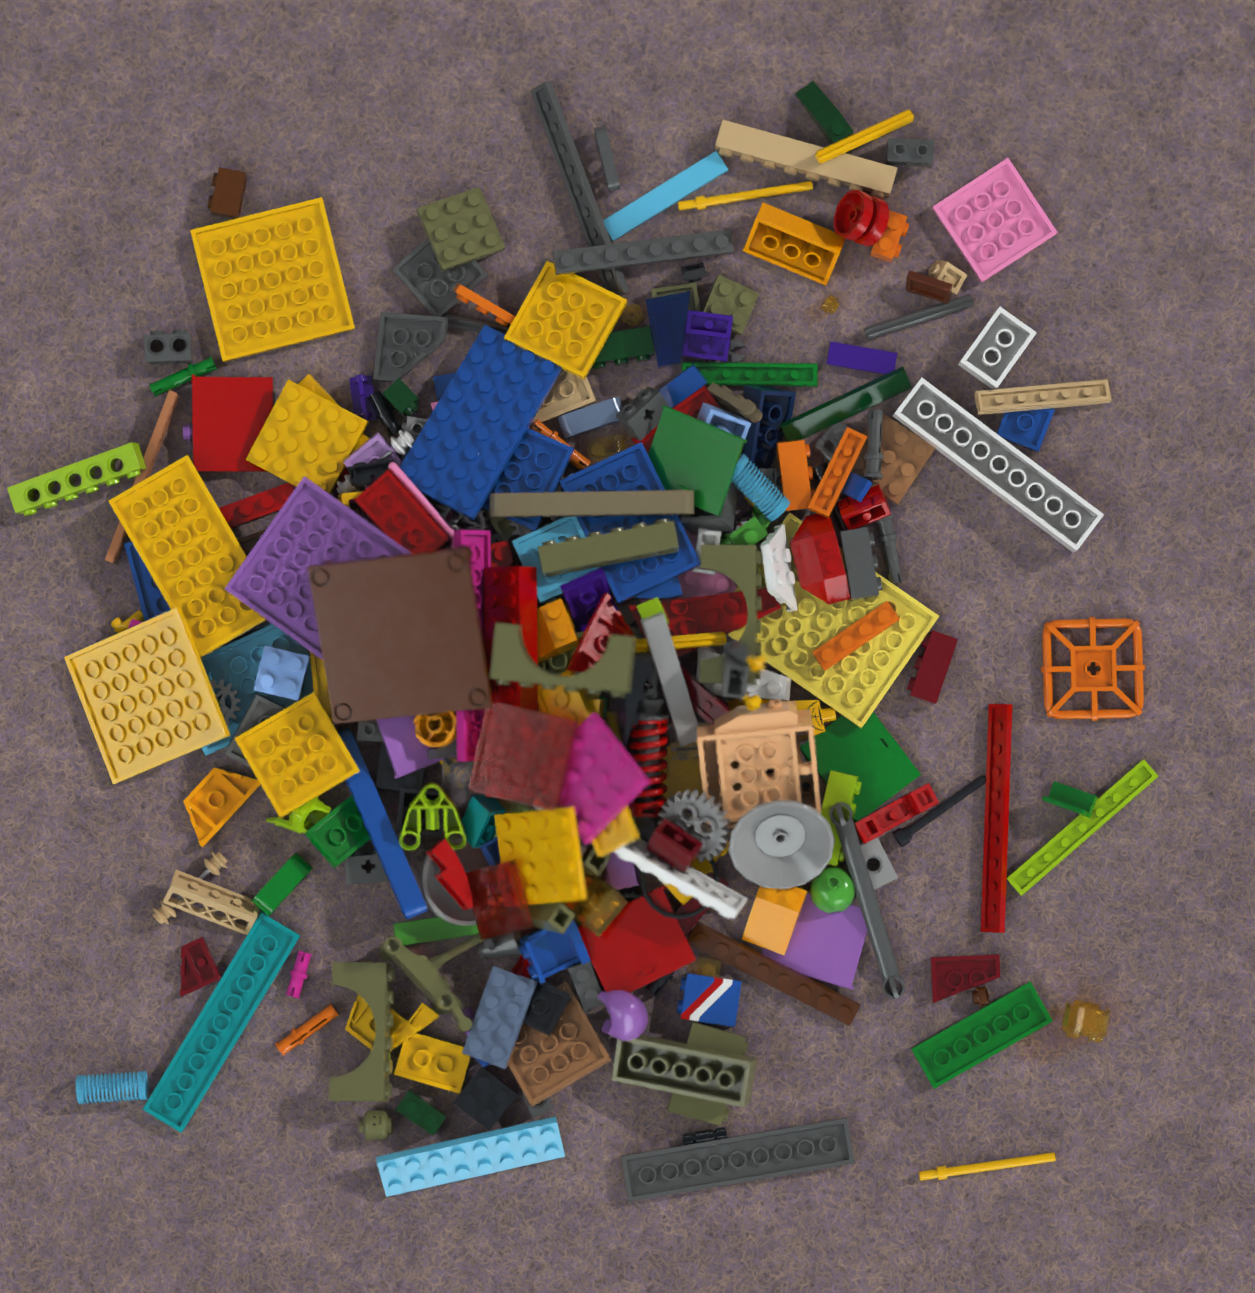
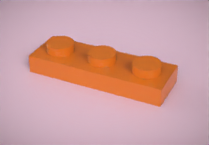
[453,283,516,327]

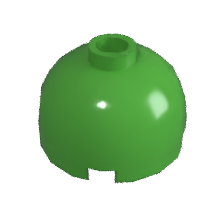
[810,866,855,913]

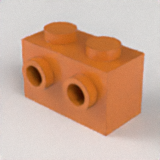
[870,210,909,263]

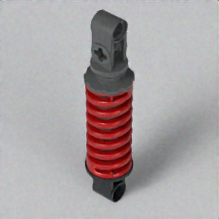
[627,652,669,843]

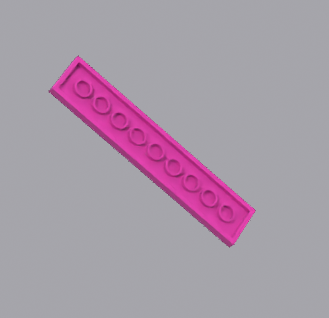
[454,530,491,761]

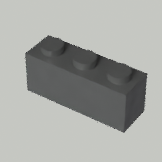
[840,527,882,601]

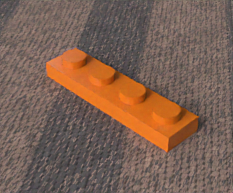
[808,427,868,518]
[812,601,900,672]

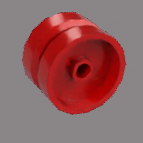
[833,190,889,246]

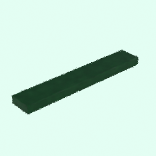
[780,366,912,441]

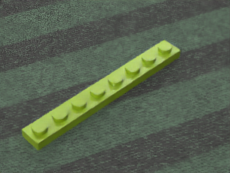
[1007,759,1158,896]

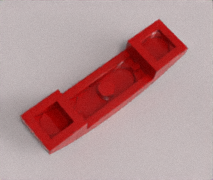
[854,783,939,844]

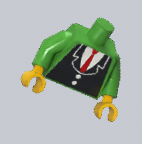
[719,492,771,545]

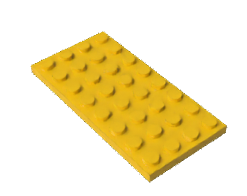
[109,455,267,658]

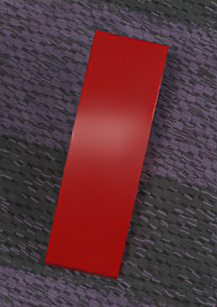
[426,839,473,910]

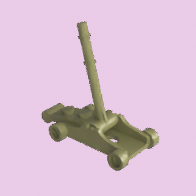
[379,916,516,1033]

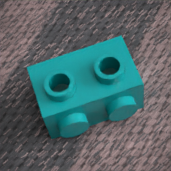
[461,793,506,849]

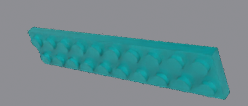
[142,912,301,1133]

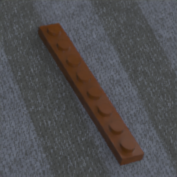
[687,922,860,1026]

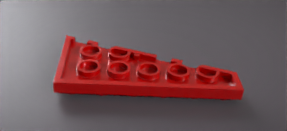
[628,588,781,658]

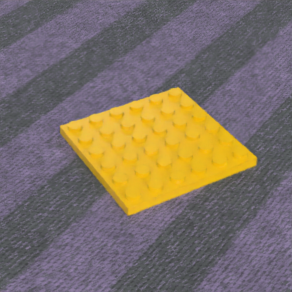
[190,197,355,362]
[64,607,230,784]

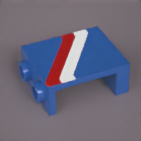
[677,973,742,1027]

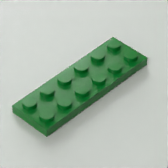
[911,981,1053,1089]

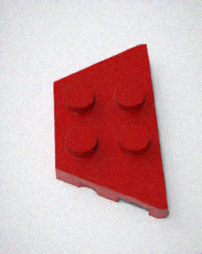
[566,593,635,672]

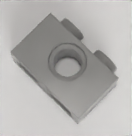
[860,837,898,890]

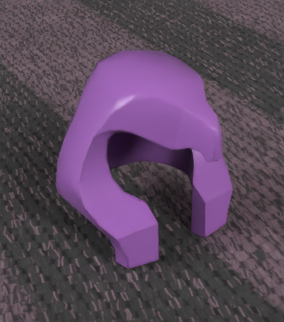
[598,990,648,1041]

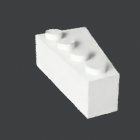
[696,648,791,701]

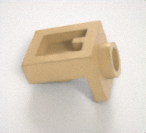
[928,260,967,295]

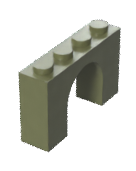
[519,842,611,934]
[667,1021,749,1126]

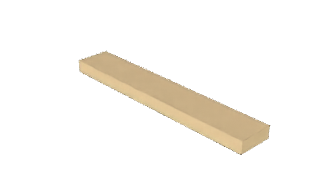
[974,379,1112,415]

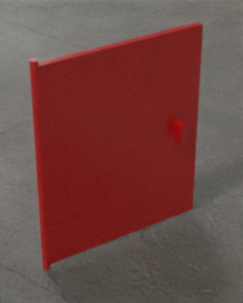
[192,374,273,472]
[578,885,696,993]

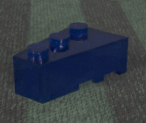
[645,291,690,369]

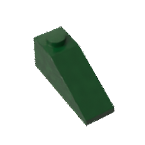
[795,81,854,145]

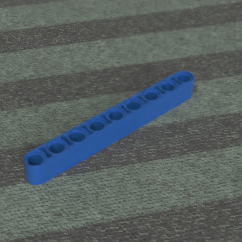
[338,727,428,920]

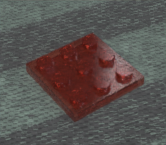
[466,860,533,940]

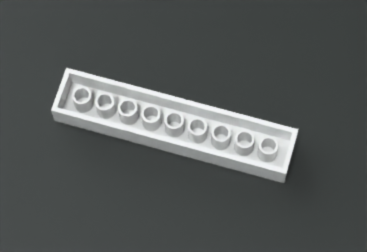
[892,377,1104,553]

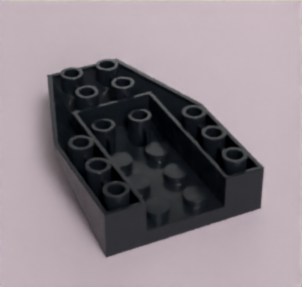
[604,657,654,750]

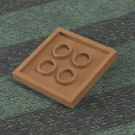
[851,413,935,505]

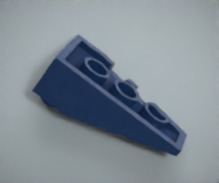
[743,385,796,476]

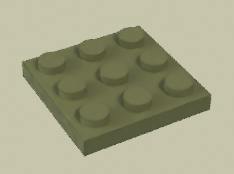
[416,187,506,272]

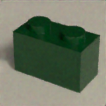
[383,378,420,418]
[396,1089,447,1136]

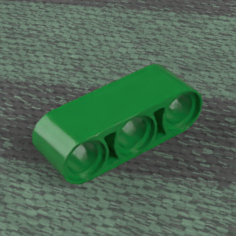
[252,852,313,916]

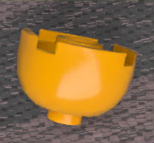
[414,711,457,748]

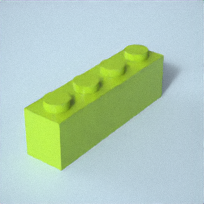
[821,770,862,866]

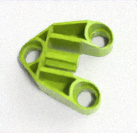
[399,783,466,850]

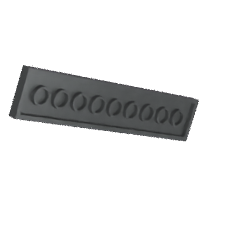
[621,1117,855,1202]

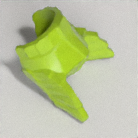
[266,797,332,834]

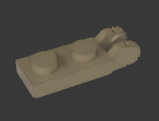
[708,382,763,423]

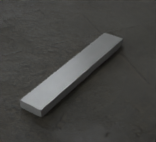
[641,612,698,747]

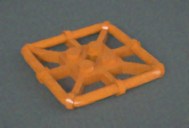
[1041,617,1145,721]

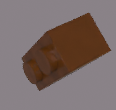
[208,167,248,219]

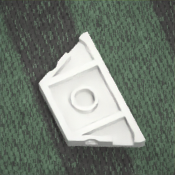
[760,524,798,612]

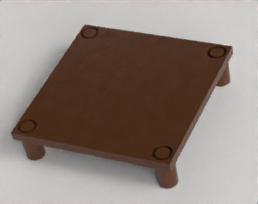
[308,545,494,724]

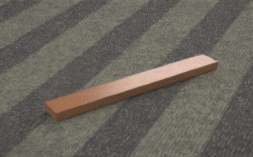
[105,390,180,564]

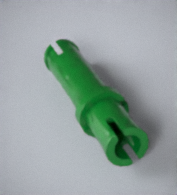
[149,356,217,397]

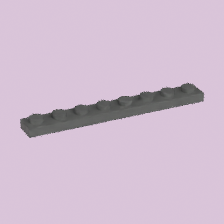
[552,230,734,275]

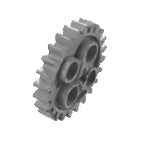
[657,789,731,863]

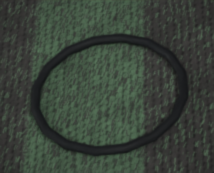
[640,859,719,919]

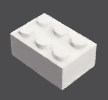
[958,307,1037,389]

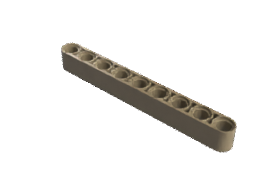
[489,490,694,518]

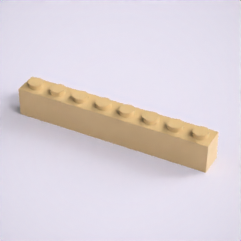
[715,120,897,199]

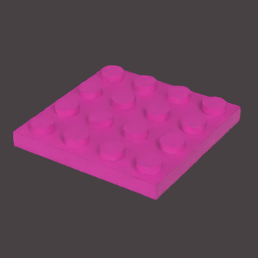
[532,713,650,844]

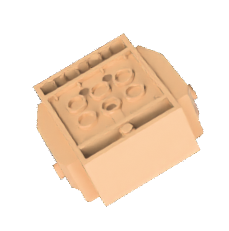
[696,700,821,828]

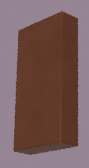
[906,271,952,304]

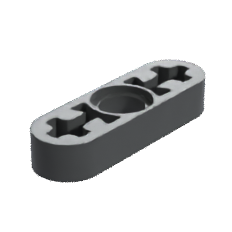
[594,126,620,192]

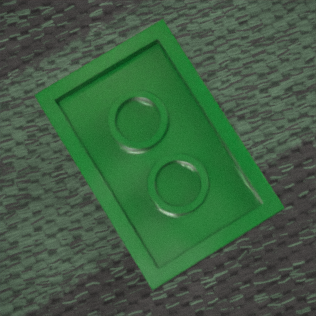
[305,795,370,869]

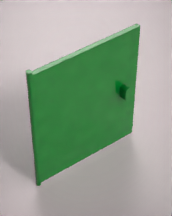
[648,405,747,516]
[800,712,921,822]

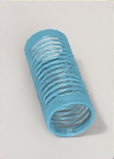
[732,454,790,521]
[76,1071,148,1105]

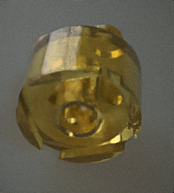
[1061,1000,1111,1042]

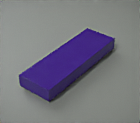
[826,342,897,375]

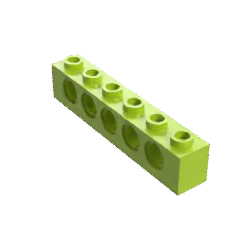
[7,442,147,516]

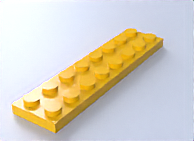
[538,670,640,857]

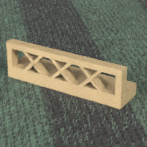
[162,870,259,935]

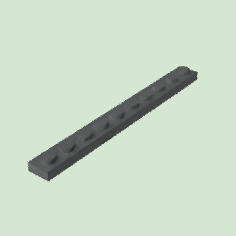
[530,81,630,296]

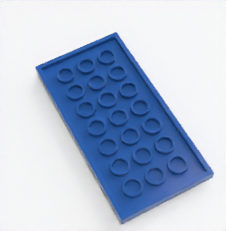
[398,325,563,520]

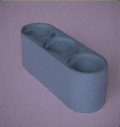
[557,397,623,440]

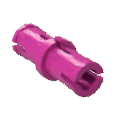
[285,950,312,999]

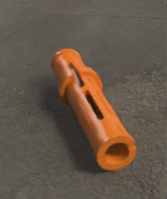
[530,419,591,471]
[275,1003,339,1056]

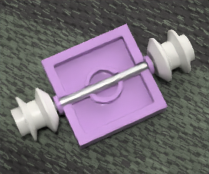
[336,430,415,494]

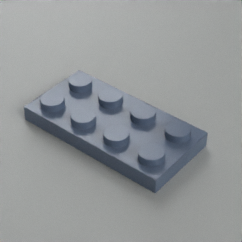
[462,966,537,1069]

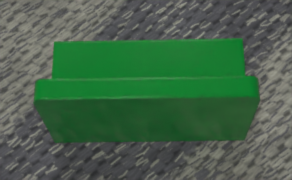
[1042,781,1098,818]

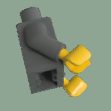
[722,640,766,711]

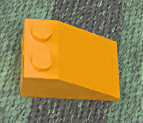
[537,599,580,663]
[742,886,808,955]

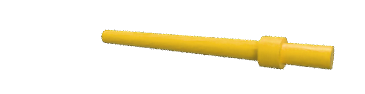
[678,181,813,211]
[918,1152,1056,1181]

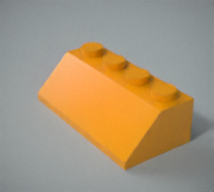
[743,202,846,285]

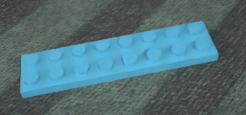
[376,1116,565,1197]

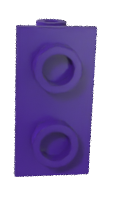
[349,374,377,421]

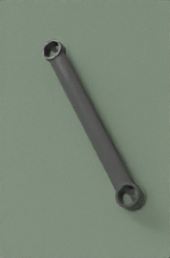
[830,801,905,999]

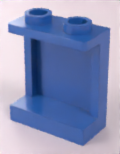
[519,919,591,983]

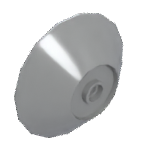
[728,800,834,889]

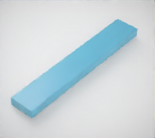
[603,151,728,242]

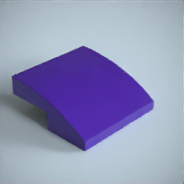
[682,310,733,362]

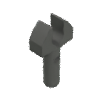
[728,339,746,363]

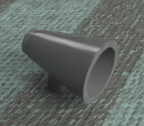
[477,926,521,959]

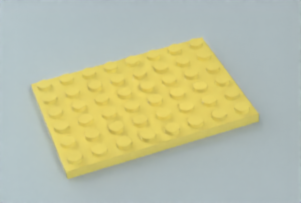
[727,512,939,728]

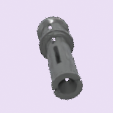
[863,410,884,480]
[875,515,903,584]

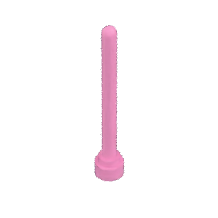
[388,462,454,549]

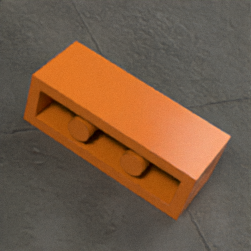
[776,439,815,511]

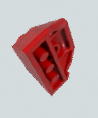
[790,513,851,605]

